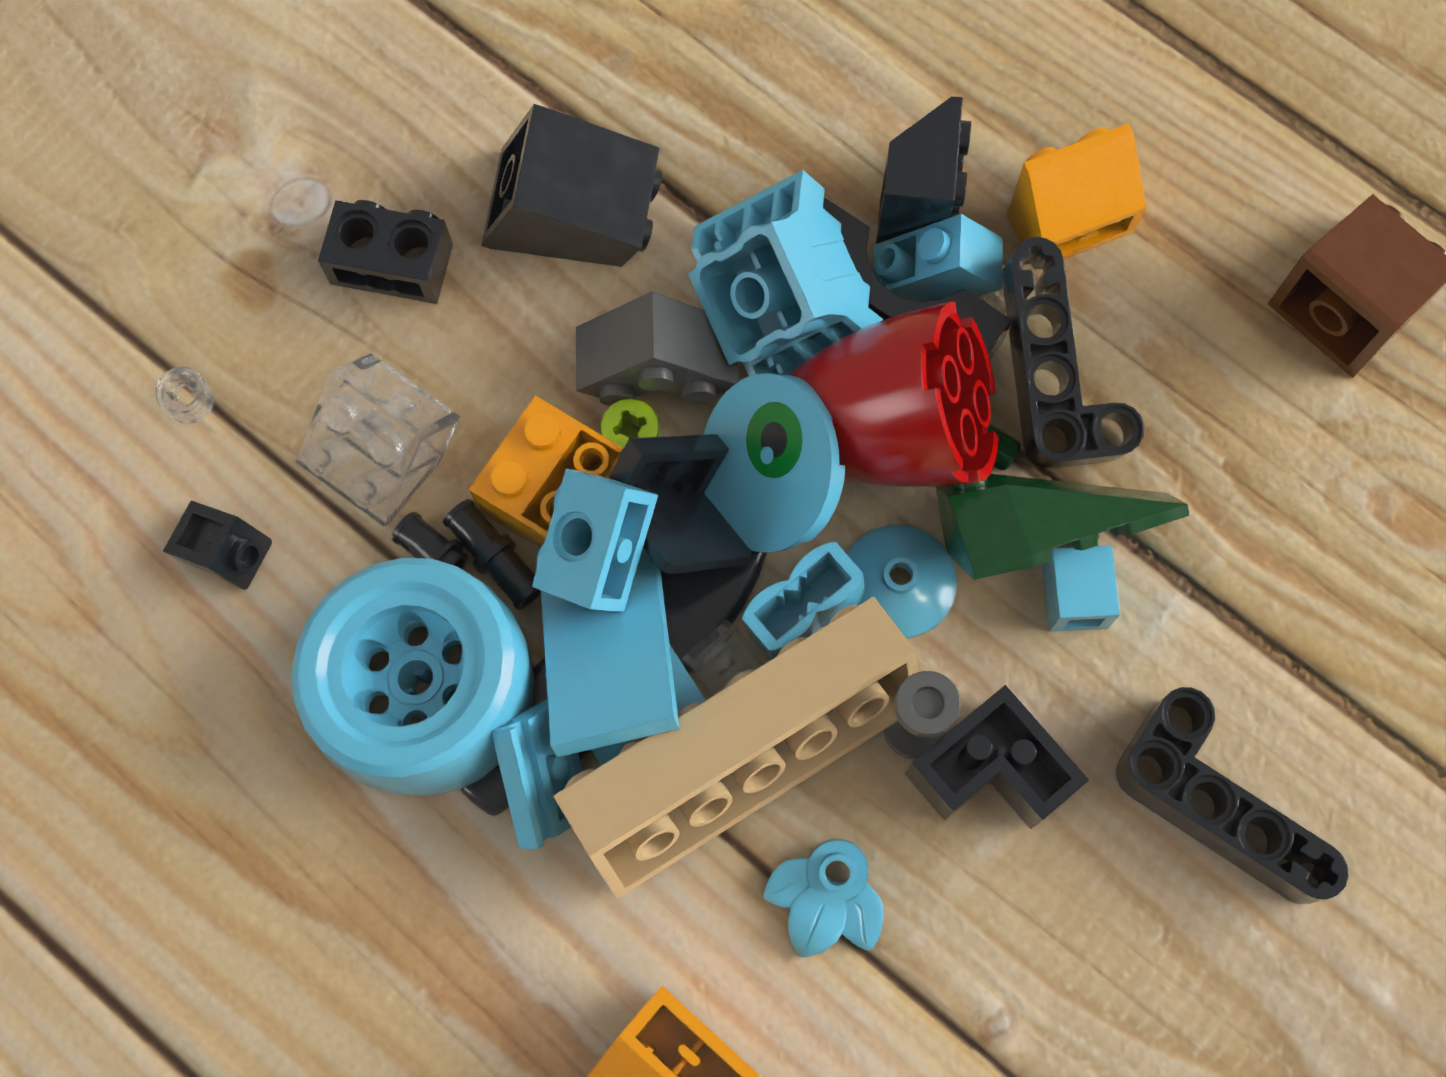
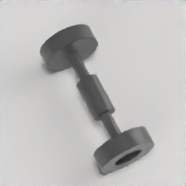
[883,671,961,759]

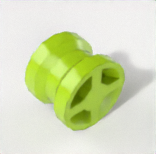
[601,398,660,448]

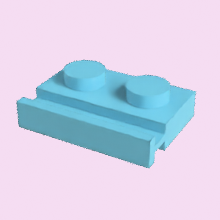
[491,699,582,849]

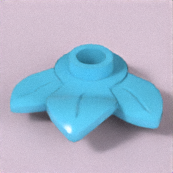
[764,839,884,957]

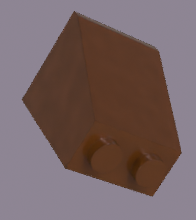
[1268,194,1446,378]

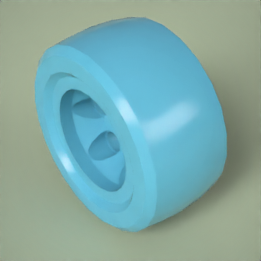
[291,558,535,797]

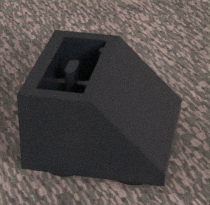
[876,96,971,244]

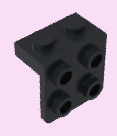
[609,434,752,574]

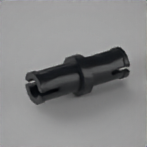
[442,499,541,610]

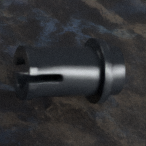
[392,512,468,570]

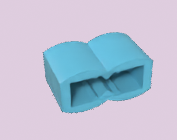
[742,542,865,660]

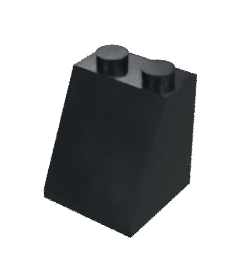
[481,104,662,267]

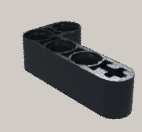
[1002,237,1144,468]
[1116,687,1349,904]

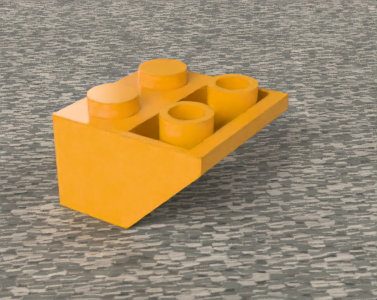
[1007,123,1146,271]
[469,395,623,545]
[587,986,760,1077]

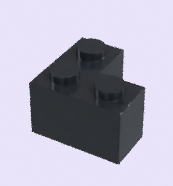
[905,685,1089,829]

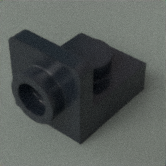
[163,500,272,590]

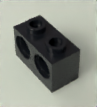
[318,200,453,304]

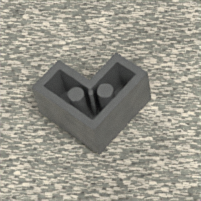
[576,291,739,406]

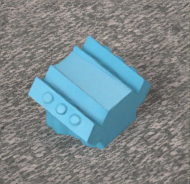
[687,170,883,376]

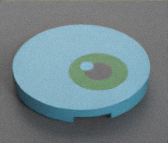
[704,373,845,552]

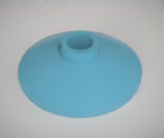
[847,525,957,639]

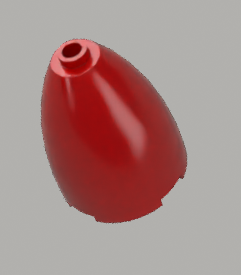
[788,301,999,487]

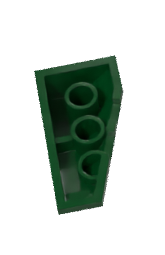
[935,474,1189,580]

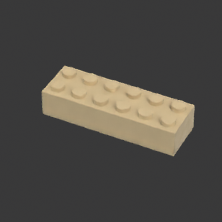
[553,596,919,899]

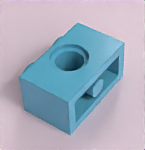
[532,468,658,612]

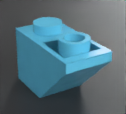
[872,214,1003,302]

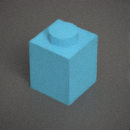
[1042,545,1120,632]

